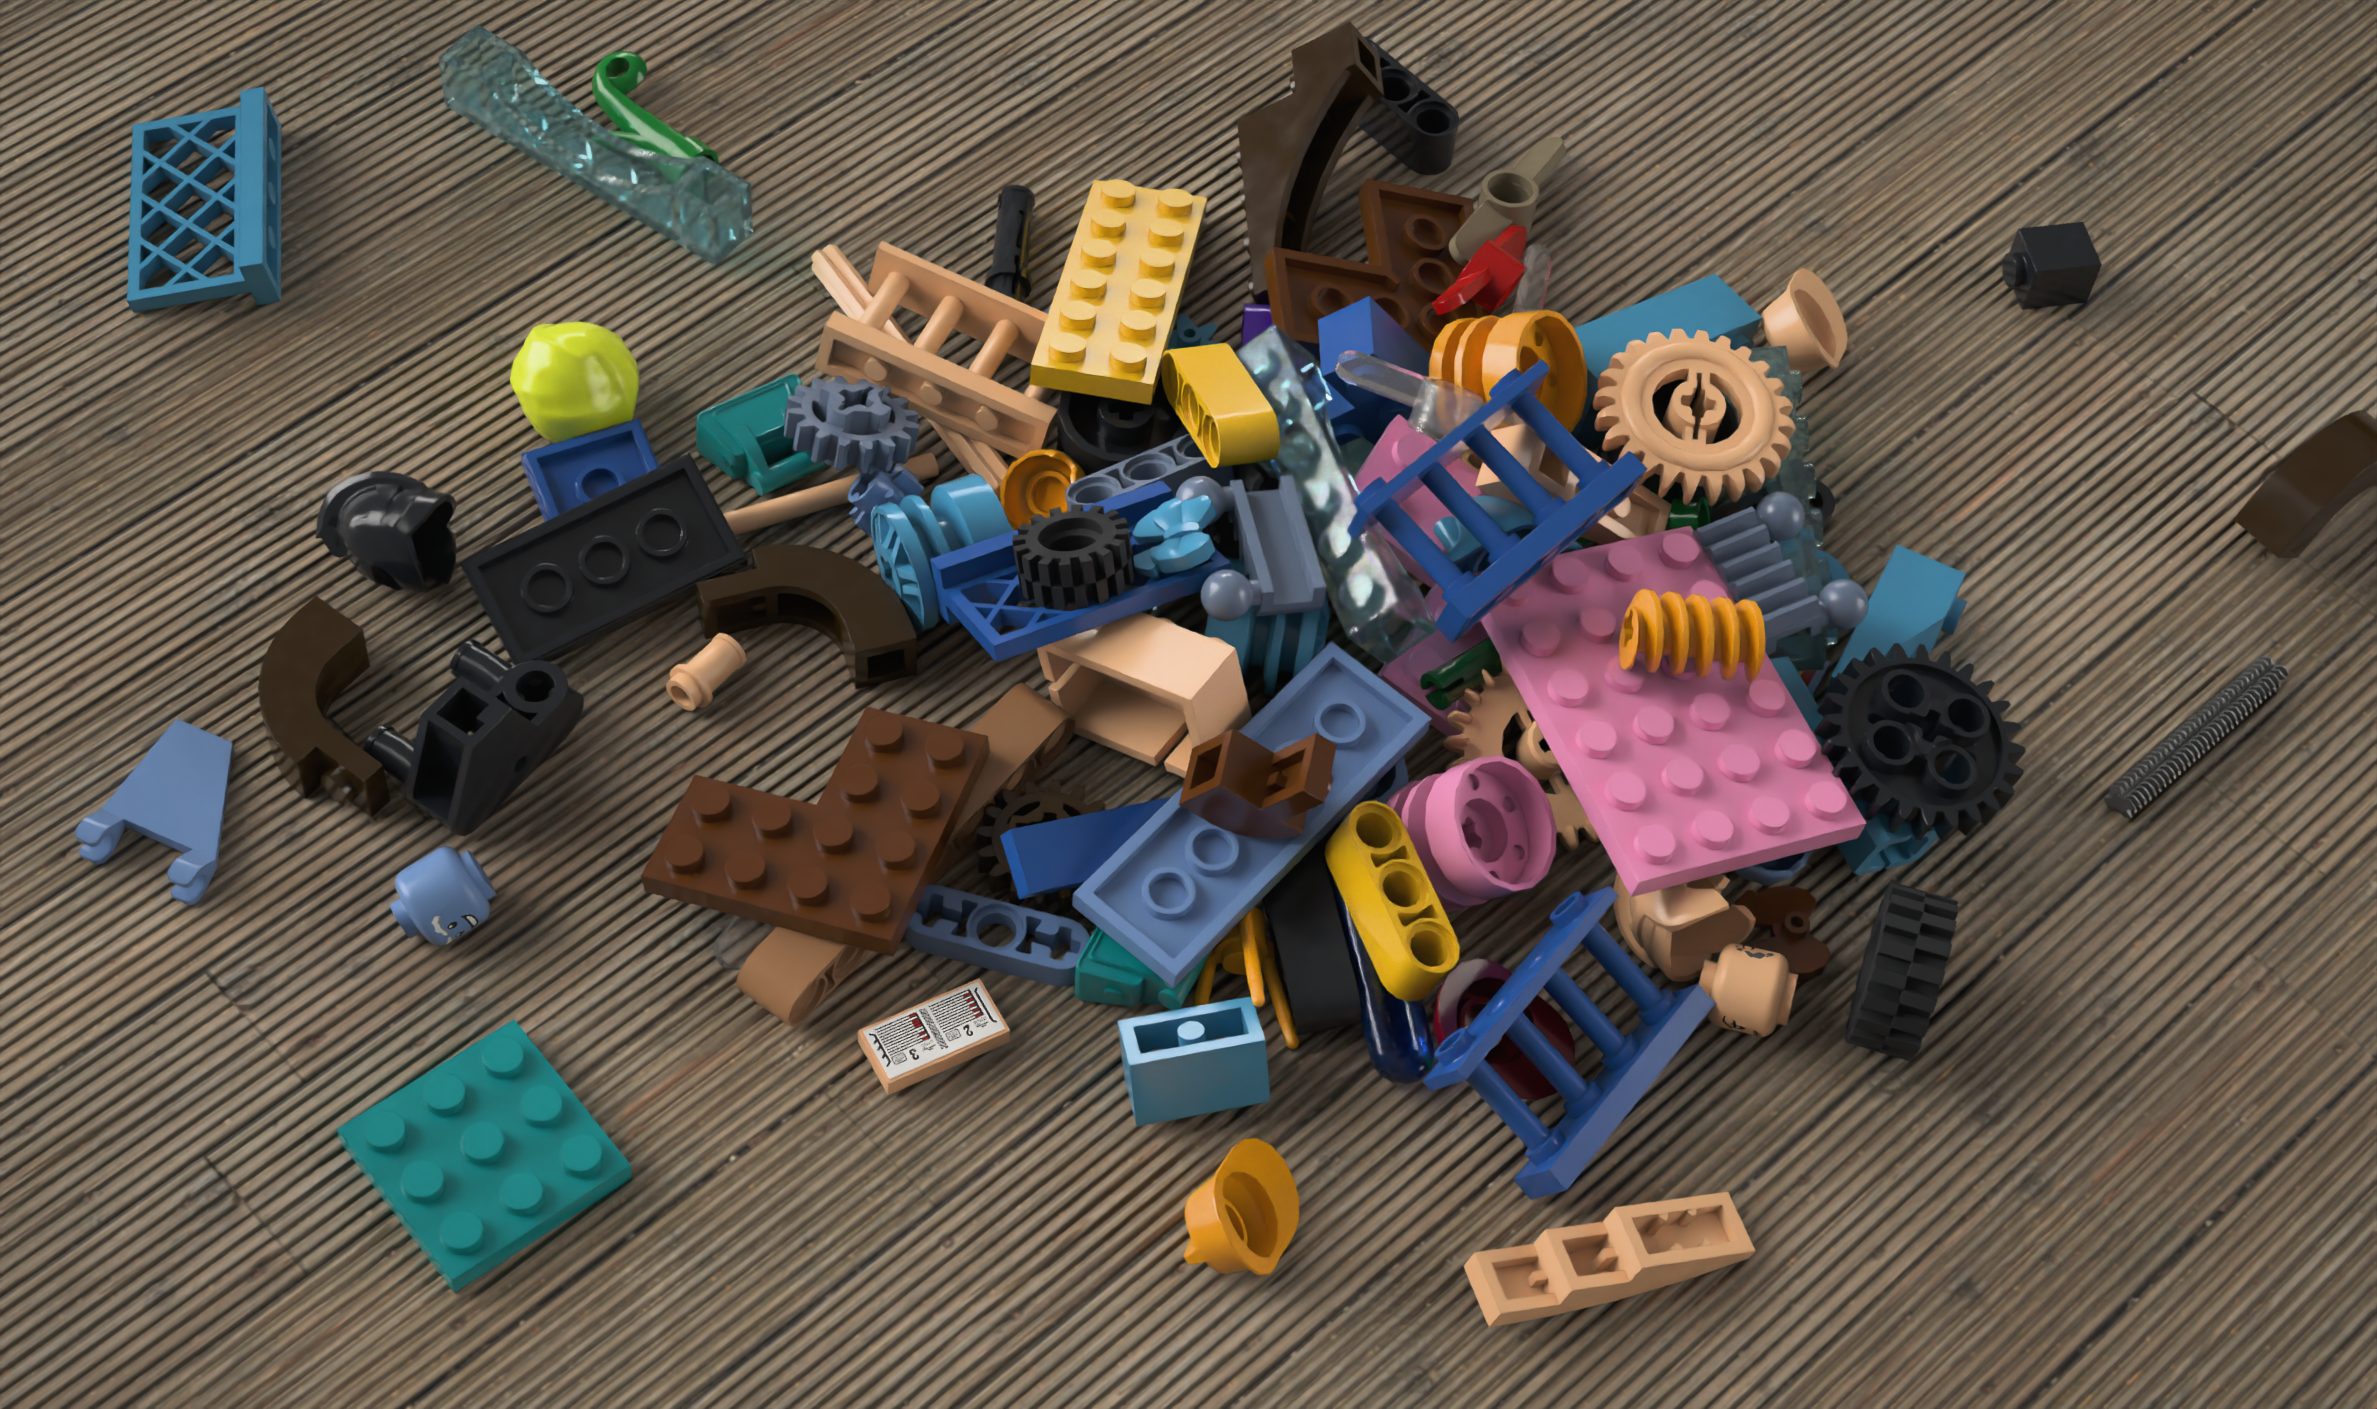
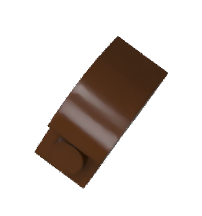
[1179,728,1337,839]

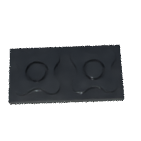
[460,453,748,665]

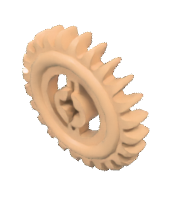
[1593,329,1795,507]
[1443,657,1600,851]

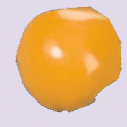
[1000,449,1086,530]

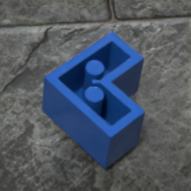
[1301,296,1436,462]

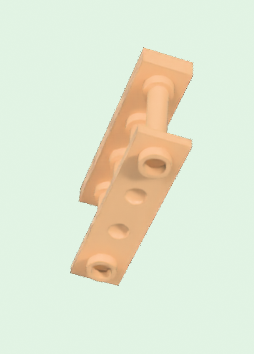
[815,241,1058,459]

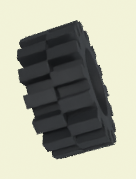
[1012,504,1135,610]

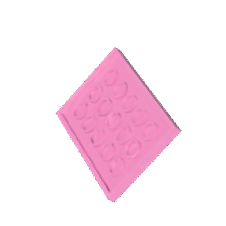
[1473,526,1866,897]

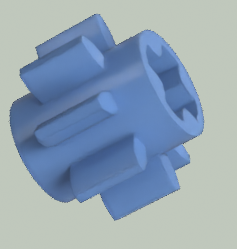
[848,462,924,538]

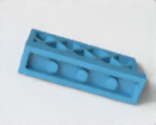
[127,87,282,313]

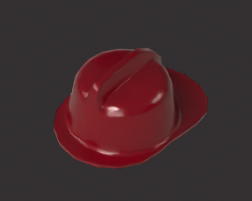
[1431,958,1575,1100]

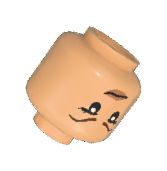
[1699,943,1798,1037]

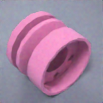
[1386,755,1557,914]

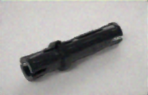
[984,185,1035,303]

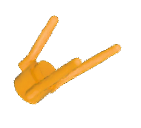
[1193,907,1299,1049]

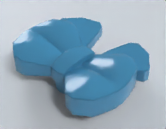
[1132,494,1217,578]

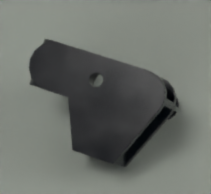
[363,639,584,836]

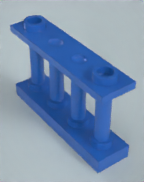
[1347,359,1647,643]
[1422,886,1716,1200]

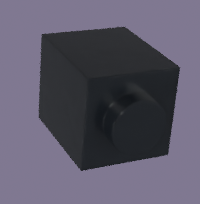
[2002,222,2102,310]

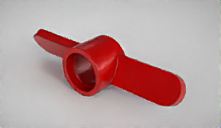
[1432,225,1528,315]

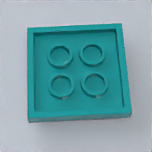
[337,1019,632,1293]

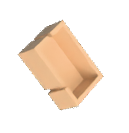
[1036,605,1252,778]

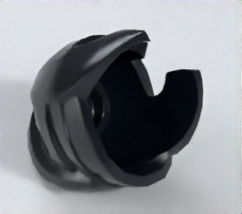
[315,471,457,592]

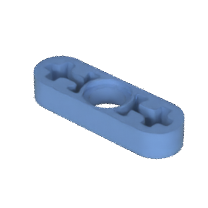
[904,885,1090,986]

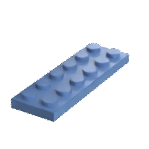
[1072,641,1431,988]

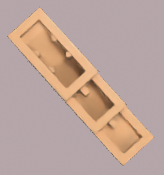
[1463,1192,1756,1328]

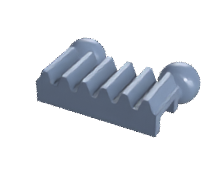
[1175,475,1326,622]
[1692,492,1869,655]

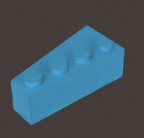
[1570,274,1762,451]

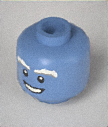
[390,846,496,946]

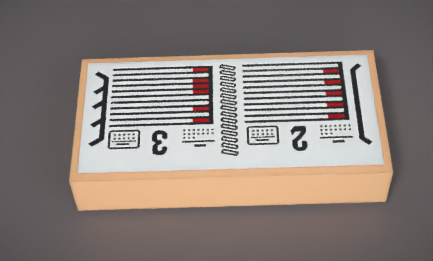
[858,978,1010,1095]

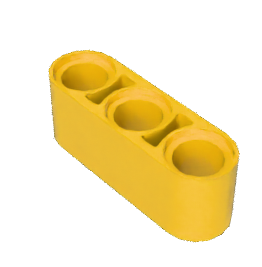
[1161,343,1280,468]
[1324,801,1460,1001]

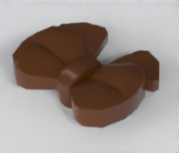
[1734,885,1831,982]

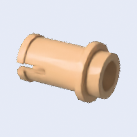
[666,633,747,711]

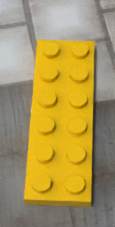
[1029,179,1207,405]

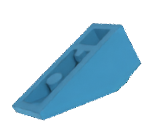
[1823,545,1967,700]

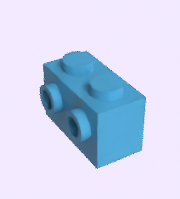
[1118,996,1271,1126]

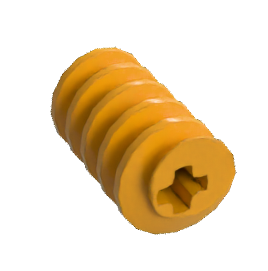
[1619,589,1766,683]

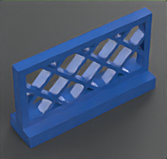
[930,480,1232,662]

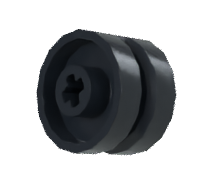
[1056,372,1189,476]

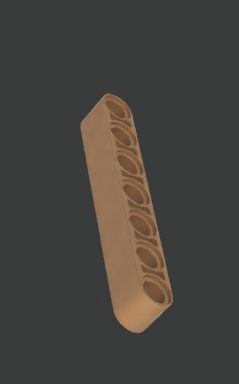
[736,682,1076,1027]

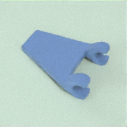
[75,718,234,905]

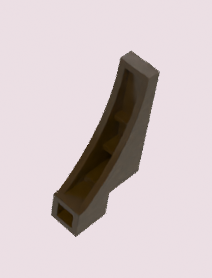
[1235,22,1384,305]

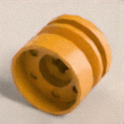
[1429,309,1587,434]

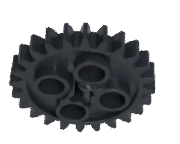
[1815,643,2026,841]

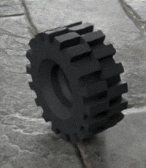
[1845,882,1958,1061]

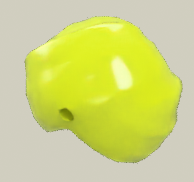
[510,322,639,443]

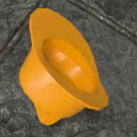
[1183,1138,1299,1275]

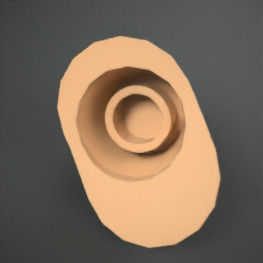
[1761,268,1848,375]

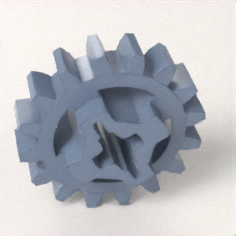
[783,376,920,474]

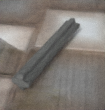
[2104,656,2288,818]

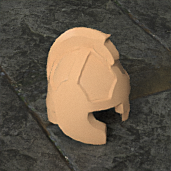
[1614,872,1756,982]

